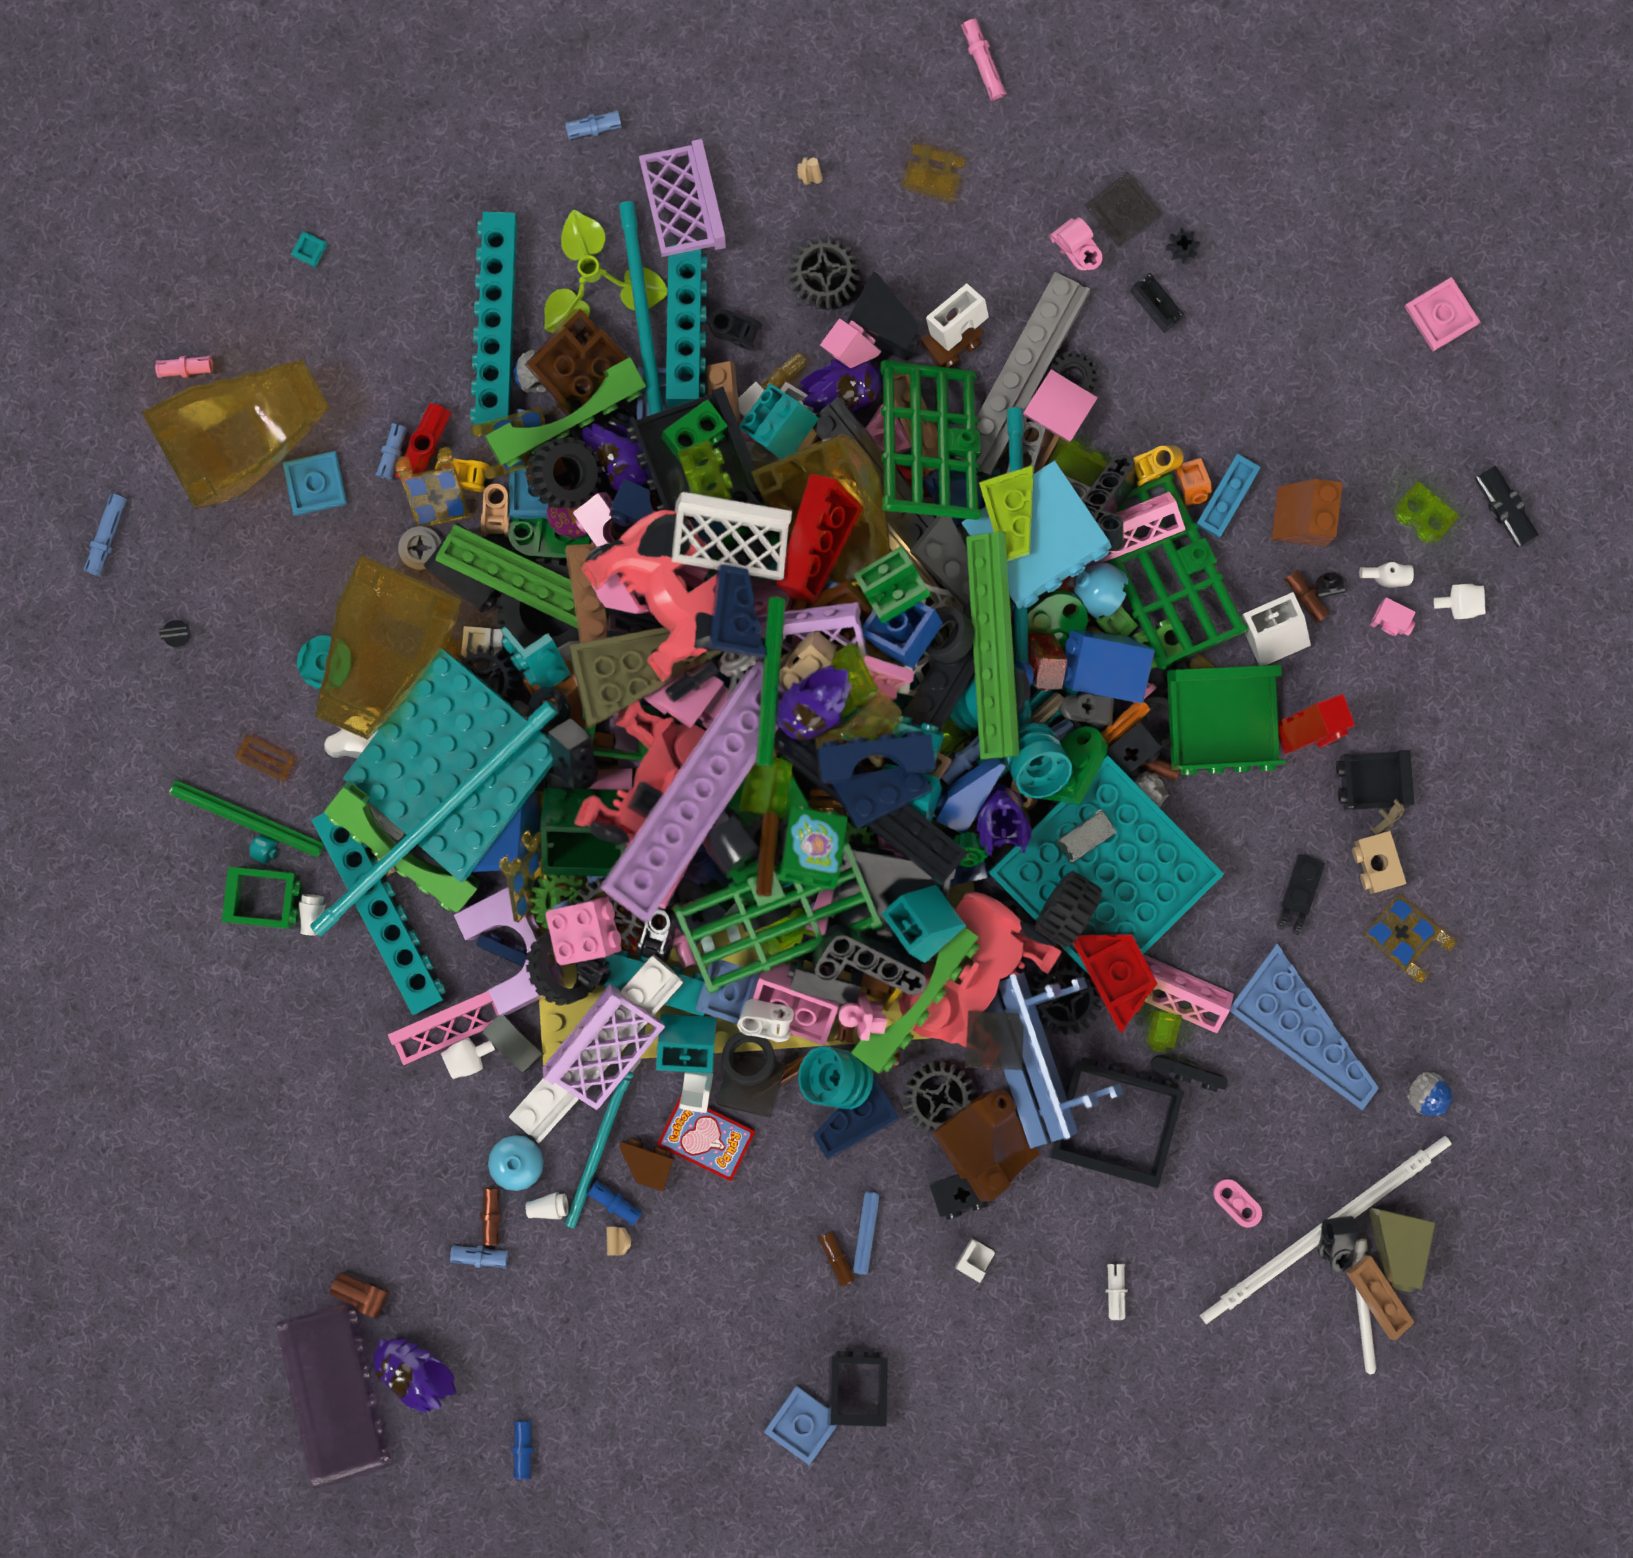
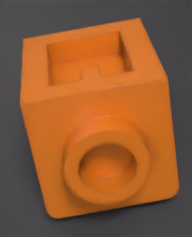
[1175,458,1212,506]

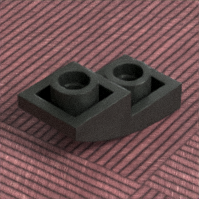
[482,1015,544,1073]

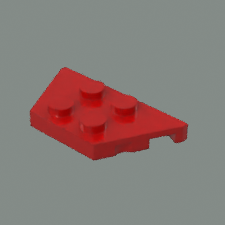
[1073,934,1158,1033]

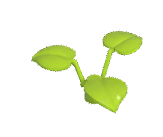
[544,210,668,333]

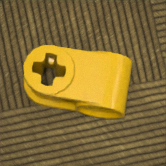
[1133,445,1184,487]
[435,457,490,493]

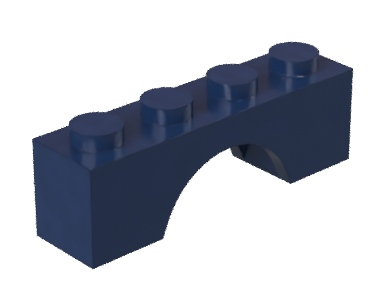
[609,479,725,558]
[816,731,936,785]

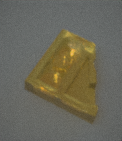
[840,689,902,768]

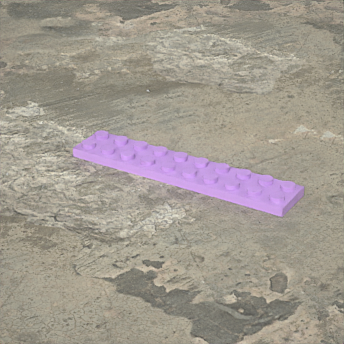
[600,660,786,922]

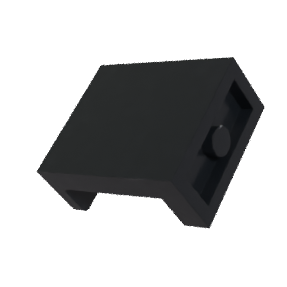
[1336,750,1415,810]

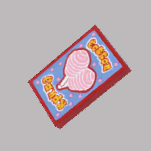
[657,1095,755,1181]

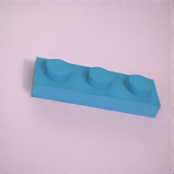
[1197,454,1261,538]

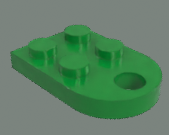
[508,518,591,563]
[1011,590,1088,673]
[1040,727,1108,804]

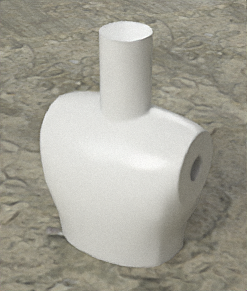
[1359,562,1414,588]
[1434,584,1486,619]
[441,1037,495,1079]

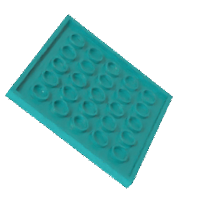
[343,648,553,882]
[988,755,1224,973]

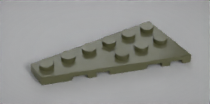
[569,627,725,729]

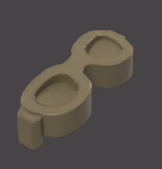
[1370,799,1404,835]

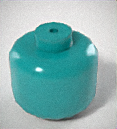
[249,834,279,864]

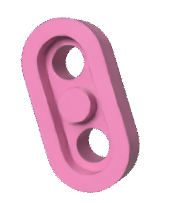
[1213,1179,1262,1227]

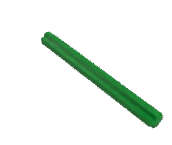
[756,597,785,767]
[170,780,324,857]

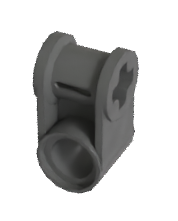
[1061,694,1114,726]

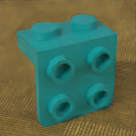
[500,627,571,688]

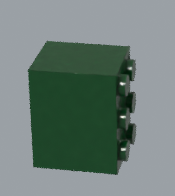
[541,788,629,877]

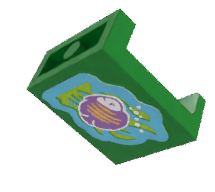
[778,806,847,890]

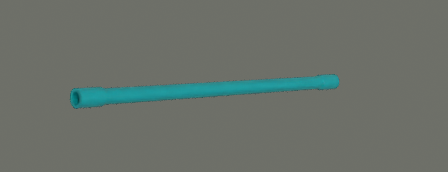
[619,201,663,415]
[1007,407,1032,728]
[310,700,559,936]

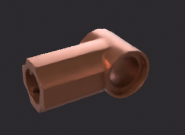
[329,1272,390,1318]

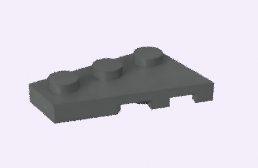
[910,516,970,607]

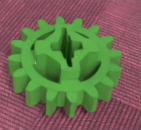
[529,875,589,929]

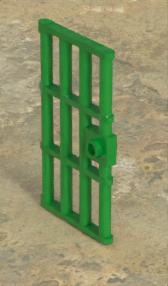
[880,360,981,520]
[1107,474,1249,670]
[673,838,883,994]

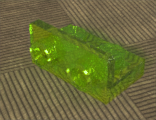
[1046,438,1108,487]
[739,757,792,818]

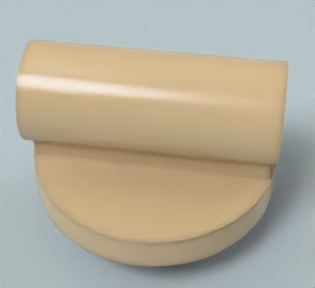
[798,157,823,185]
[606,1227,631,1256]

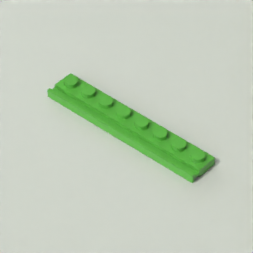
[436,524,610,629]
[966,531,1020,759]

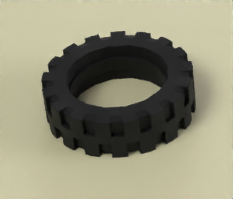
[526,932,596,1005]

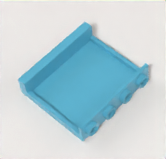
[962,461,1112,609]

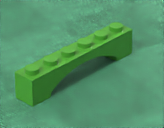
[484,357,646,467]
[324,780,480,913]
[852,927,981,1073]

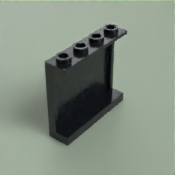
[626,387,763,520]
[824,841,956,964]

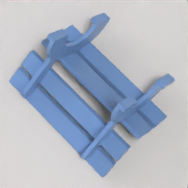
[984,973,1124,1149]

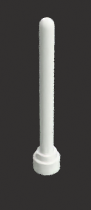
[1352,1239,1376,1374]

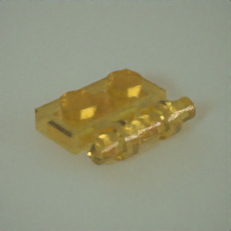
[901,143,966,203]

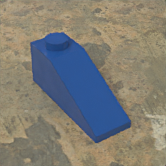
[934,758,1005,833]

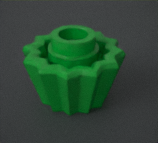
[953,832,988,867]

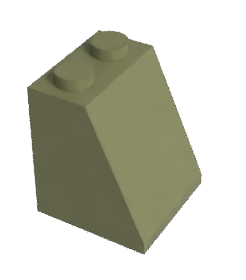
[1369,1207,1435,1293]

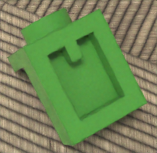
[1089,606,1138,636]

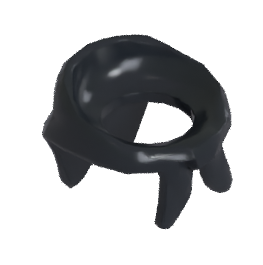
[525,687,571,733]

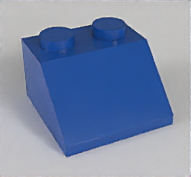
[862,602,943,669]

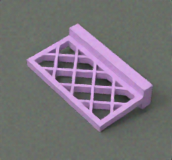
[639,139,726,257]
[756,602,868,670]
[543,984,665,1110]

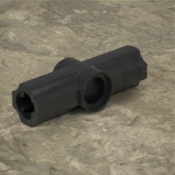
[1474,466,1539,548]

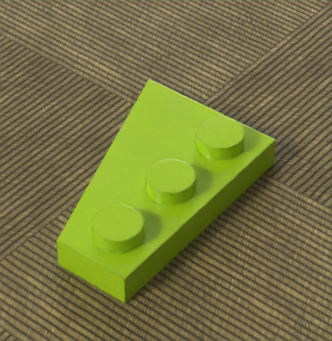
[979,465,1034,562]

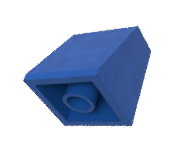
[1059,630,1155,703]
[472,792,542,872]

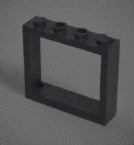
[1049,1057,1184,1188]

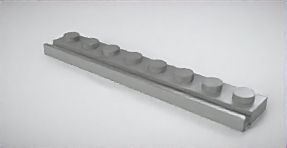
[955,272,1090,477]

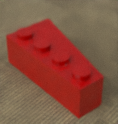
[776,474,863,603]
[1278,694,1355,754]

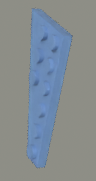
[1229,944,1379,1110]

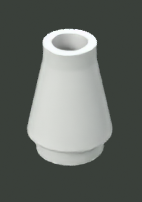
[298,894,326,936]
[526,1192,569,1220]

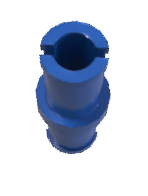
[587,1180,643,1226]
[511,1421,534,1479]

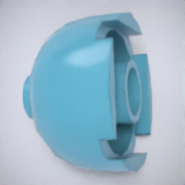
[1074,562,1128,619]
[488,1135,544,1191]

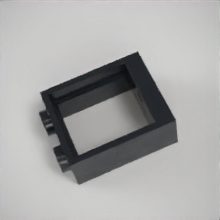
[787,933,867,1005]
[827,1351,888,1427]

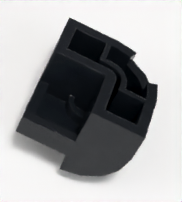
[703,804,760,876]

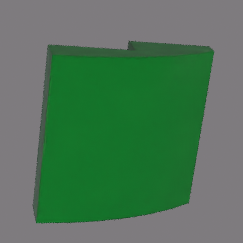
[854,546,931,624]

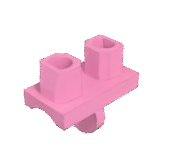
[838,992,886,1040]

